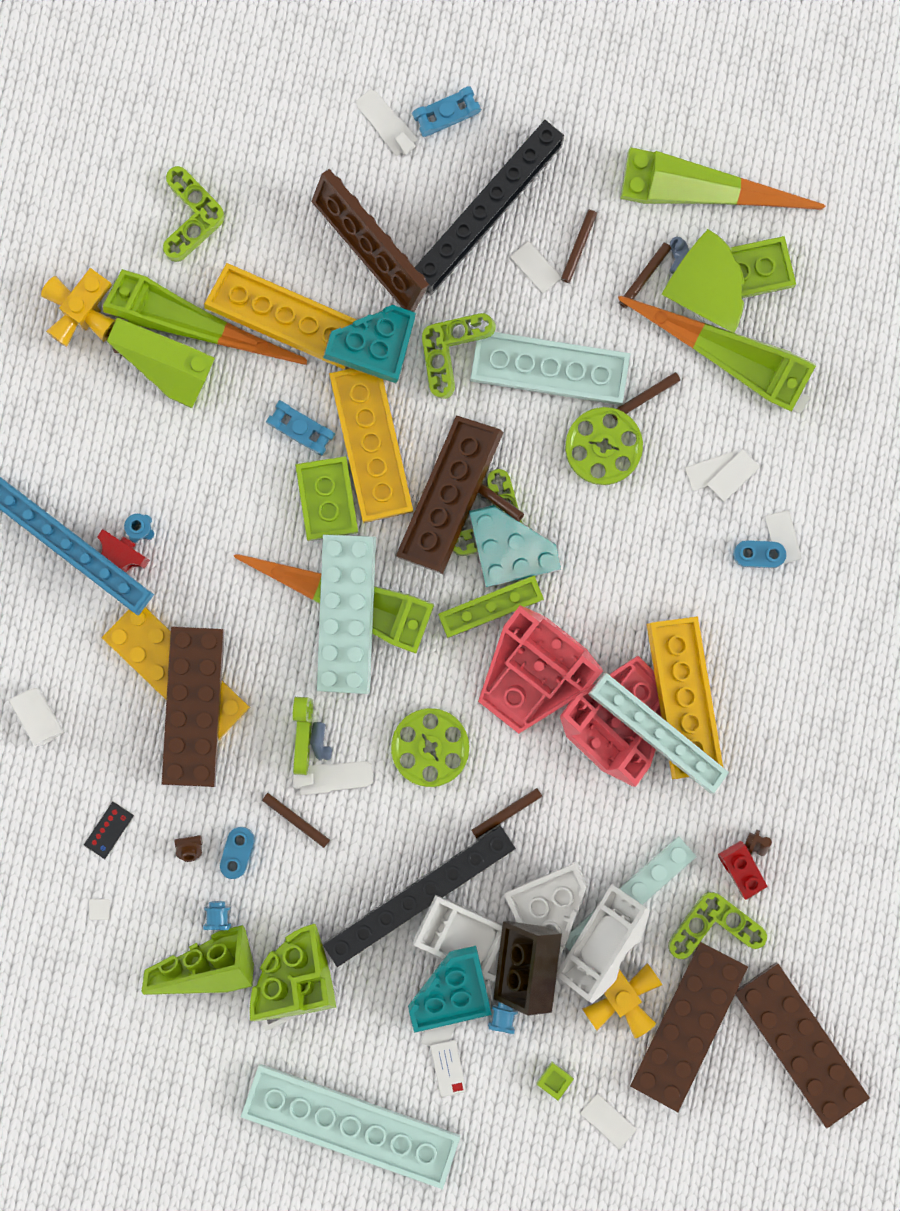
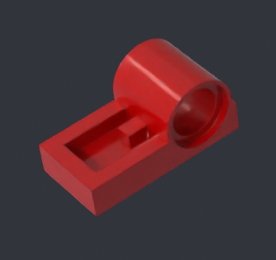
[718,841,768,900]

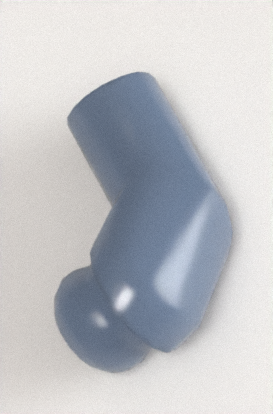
[669,236,689,274]
[310,722,332,761]

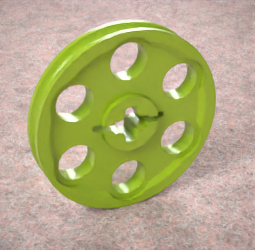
[565,407,643,485]
[391,708,469,787]

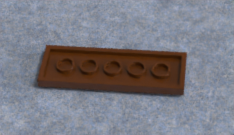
[311,169,429,312]
[396,415,504,574]
[161,627,225,787]
[630,942,749,1112]
[735,962,870,1129]

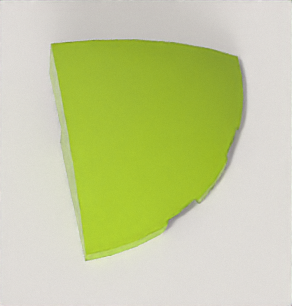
[661,229,744,333]
[250,924,336,1022]

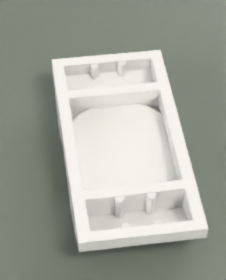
[557,884,650,1003]
[412,895,502,981]

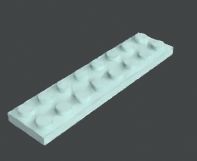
[241,1064,460,1190]

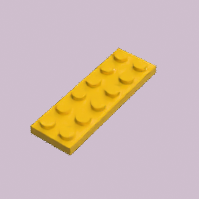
[204,263,357,370]
[329,368,413,523]
[101,607,251,741]
[646,616,723,779]

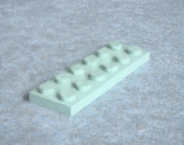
[470,330,630,405]
[317,535,376,694]

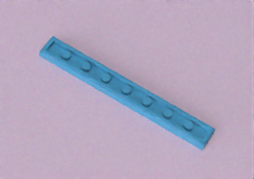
[0,477,155,616]

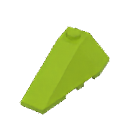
[107,318,215,408]
[141,925,254,995]

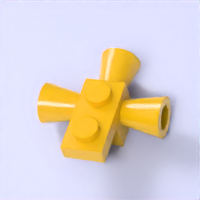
[41,268,116,347]
[582,963,662,1038]

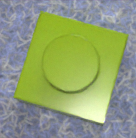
[536,1061,574,1101]

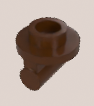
[745,829,772,856]
[174,835,203,862]

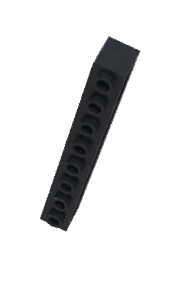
[414,120,564,295]
[323,825,516,967]

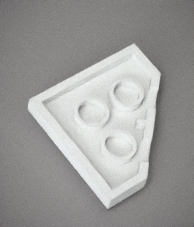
[504,862,588,958]

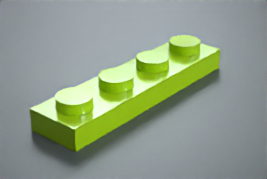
[438,576,544,639]

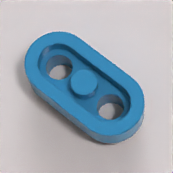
[733,540,786,568]
[220,827,255,879]

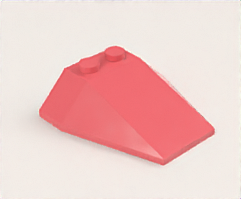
[478,605,603,734]
[560,656,662,787]

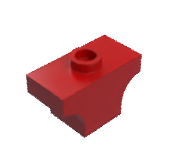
[97,529,150,573]

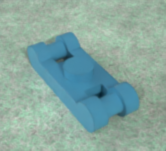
[412,86,482,137]
[266,400,335,456]

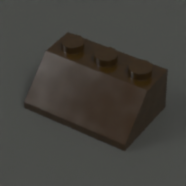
[493,921,562,1016]

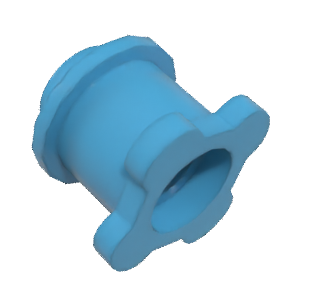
[124,514,155,543]
[203,901,231,930]
[488,1002,518,1034]

